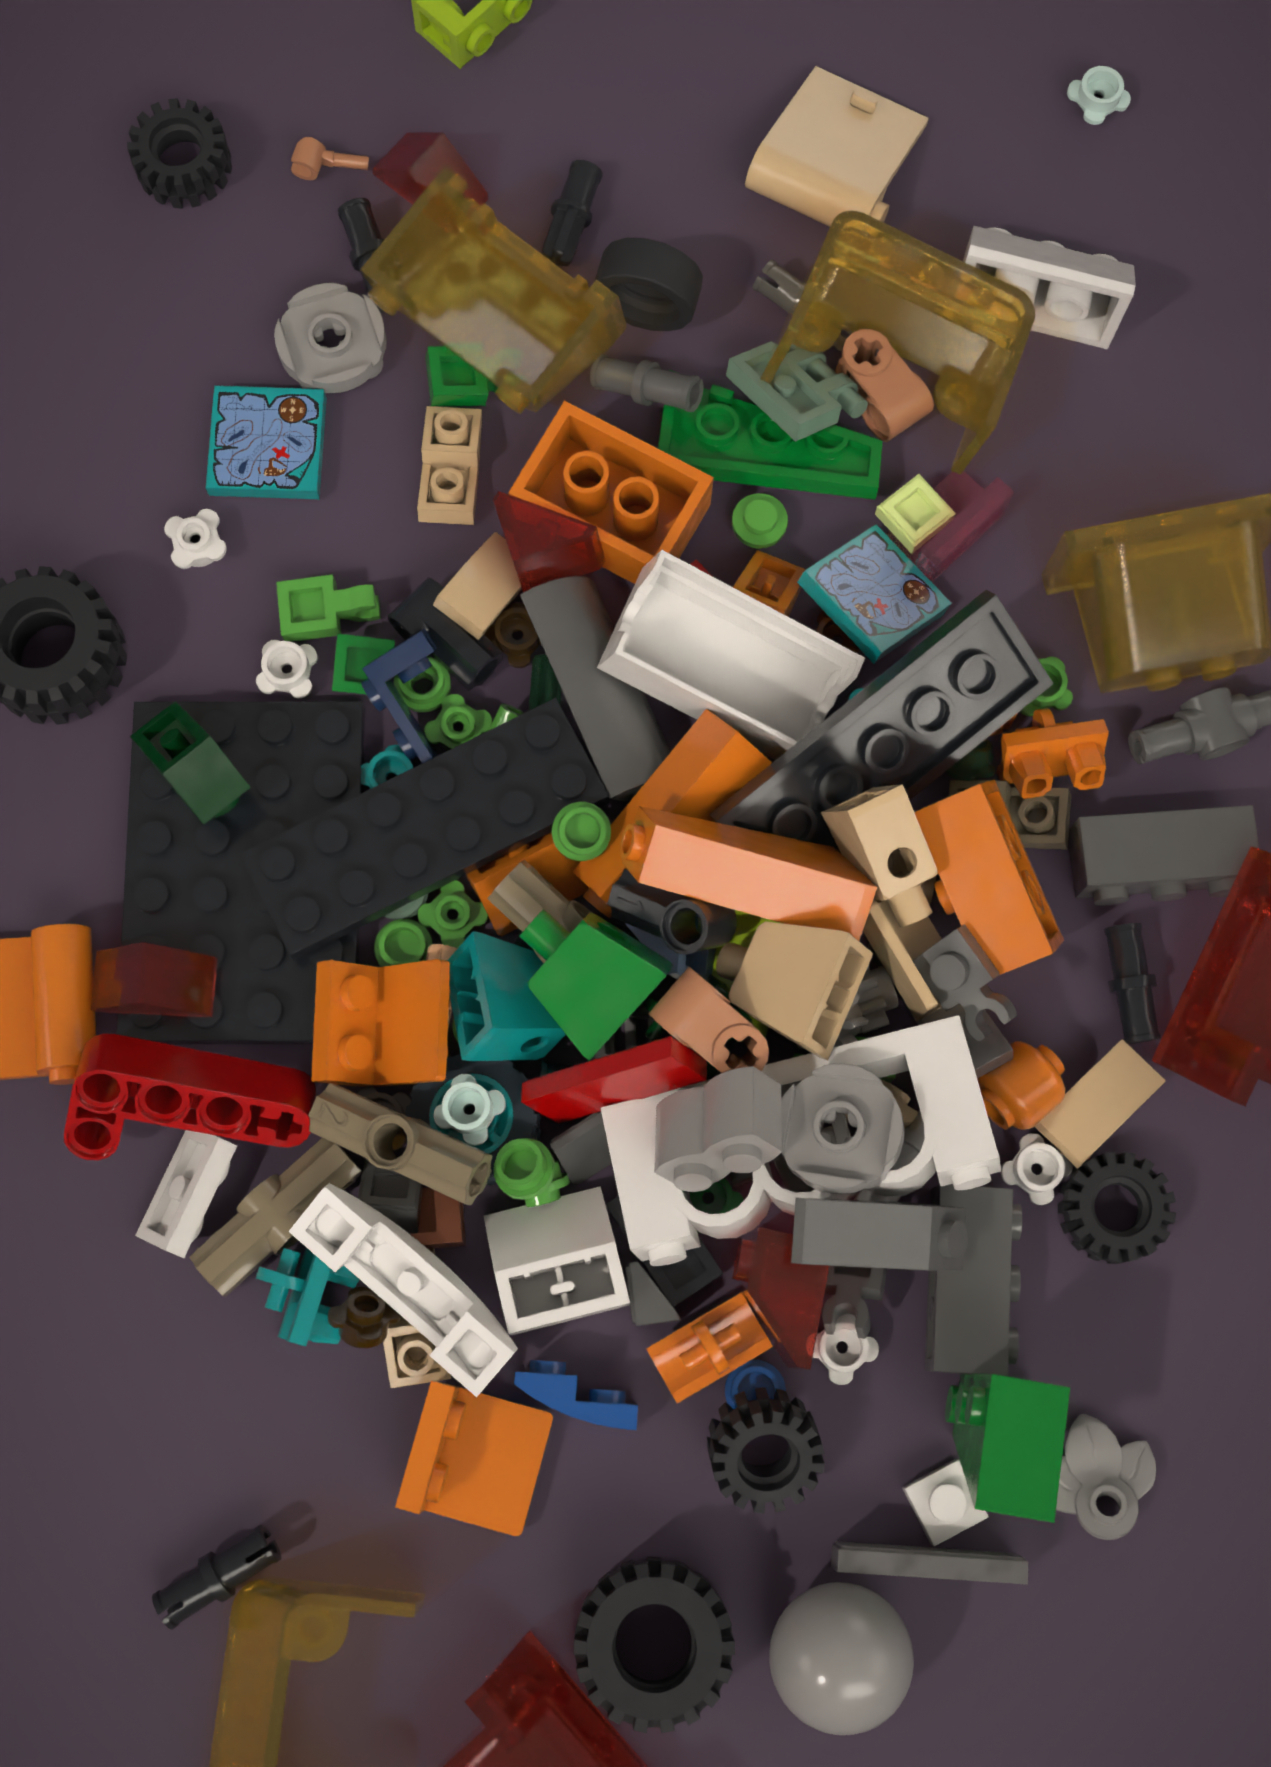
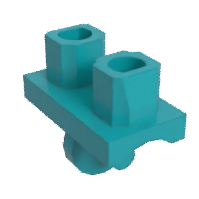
[255,1247,359,1347]

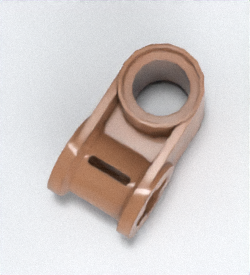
[835,329,934,442]
[649,966,769,1073]

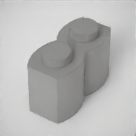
[654,1066,782,1192]

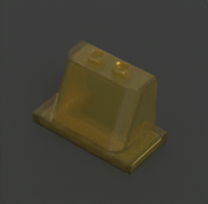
[1042,493,1271,694]

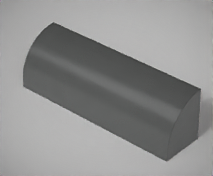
[520,576,671,803]

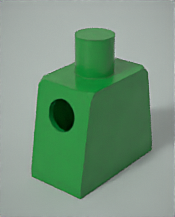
[519,909,673,1061]

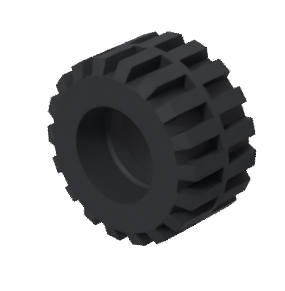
[0,566,127,725]
[574,1557,735,1733]

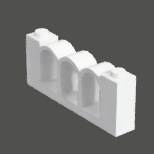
[601,1015,1001,1266]

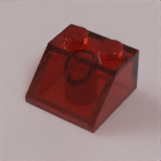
[732,1227,829,1370]

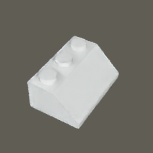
[950,226,1136,349]

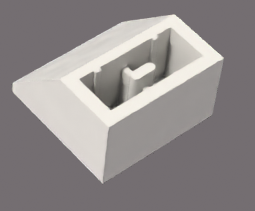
[484,1186,630,1335]

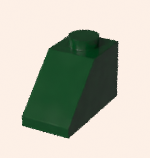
[130,701,251,824]

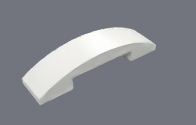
[289,1183,518,1397]

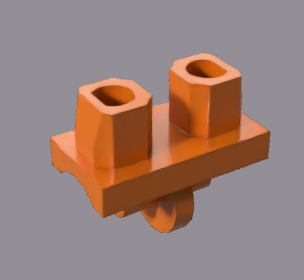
[997,708,1109,799]
[646,1292,773,1404]

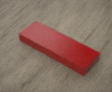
[521,1036,707,1124]

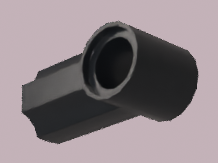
[387,577,503,691]
[607,868,737,955]

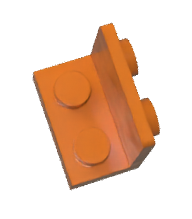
[311,959,450,1087]
[395,1381,553,1536]

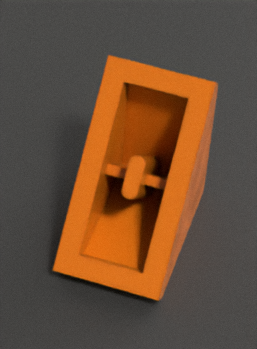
[733,550,806,617]

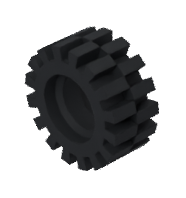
[127,98,232,209]
[1057,1151,1176,1264]
[707,1387,825,1514]

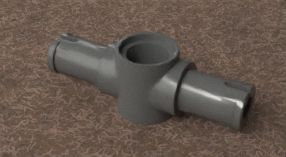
[1128,687,1271,764]

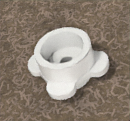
[164,509,227,569]
[256,640,318,699]
[1001,1133,1073,1205]
[805,1314,879,1385]

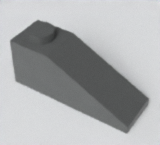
[791,1198,968,1271]

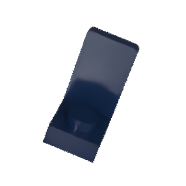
[361,628,438,763]

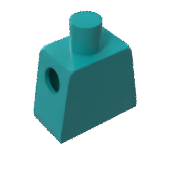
[447,931,566,1061]

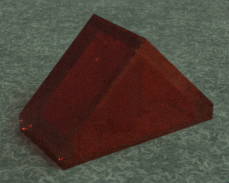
[372,132,488,236]
[493,491,606,593]
[90,942,217,1017]

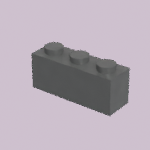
[1068,805,1263,905]
[925,1184,1022,1376]

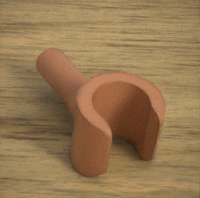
[291,137,369,180]

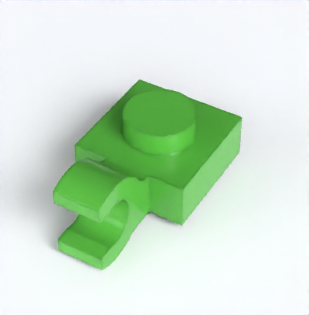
[276,575,381,642]

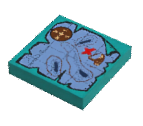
[206,385,327,500]
[797,525,952,664]

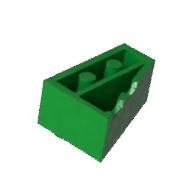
[945,1374,1070,1523]

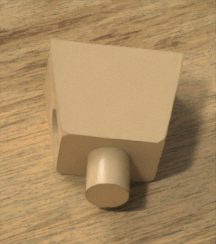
[821,784,938,927]
[716,922,873,1061]

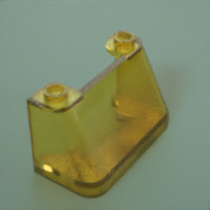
[360,166,627,414]

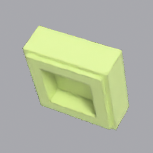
[875,474,956,554]

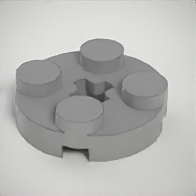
[274,283,387,393]
[781,1064,905,1194]

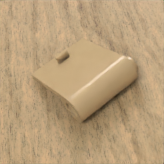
[745,66,929,241]

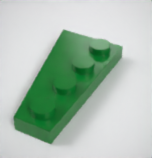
[658,370,883,500]

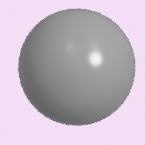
[769,1582,914,1735]

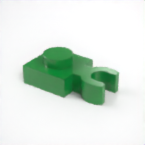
[425,346,525,407]

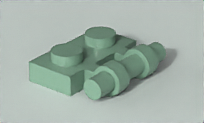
[726,336,868,441]

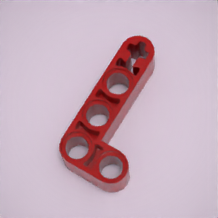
[64,1033,316,1160]

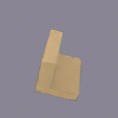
[863,900,942,1022]

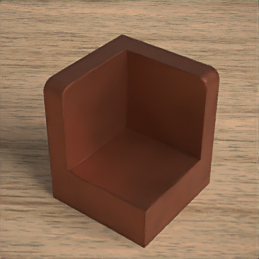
[410,1187,466,1248]

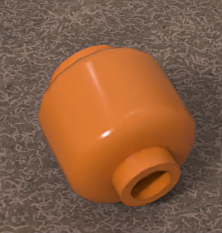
[977,1041,1065,1130]

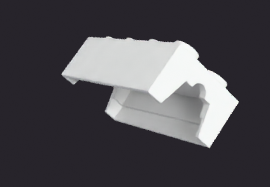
[597,550,865,760]

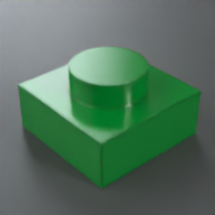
[332,634,395,695]

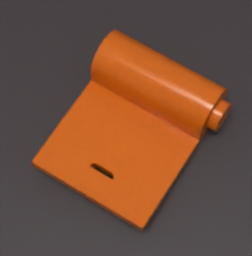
[0,924,96,1085]

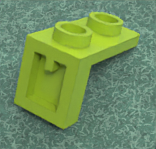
[411,0,533,69]

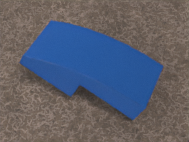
[514,1360,638,1431]

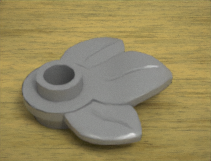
[1056,1414,1156,1540]

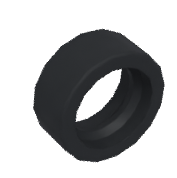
[593,237,703,332]

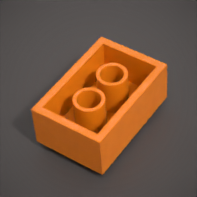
[508,400,714,584]
[914,780,1064,975]

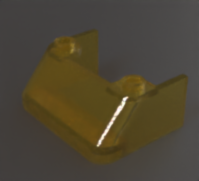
[760,211,1035,475]
[209,1577,425,1767]

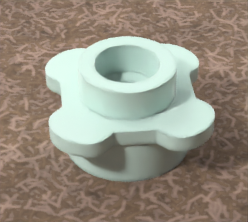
[1067,66,1131,125]
[434,1074,506,1146]

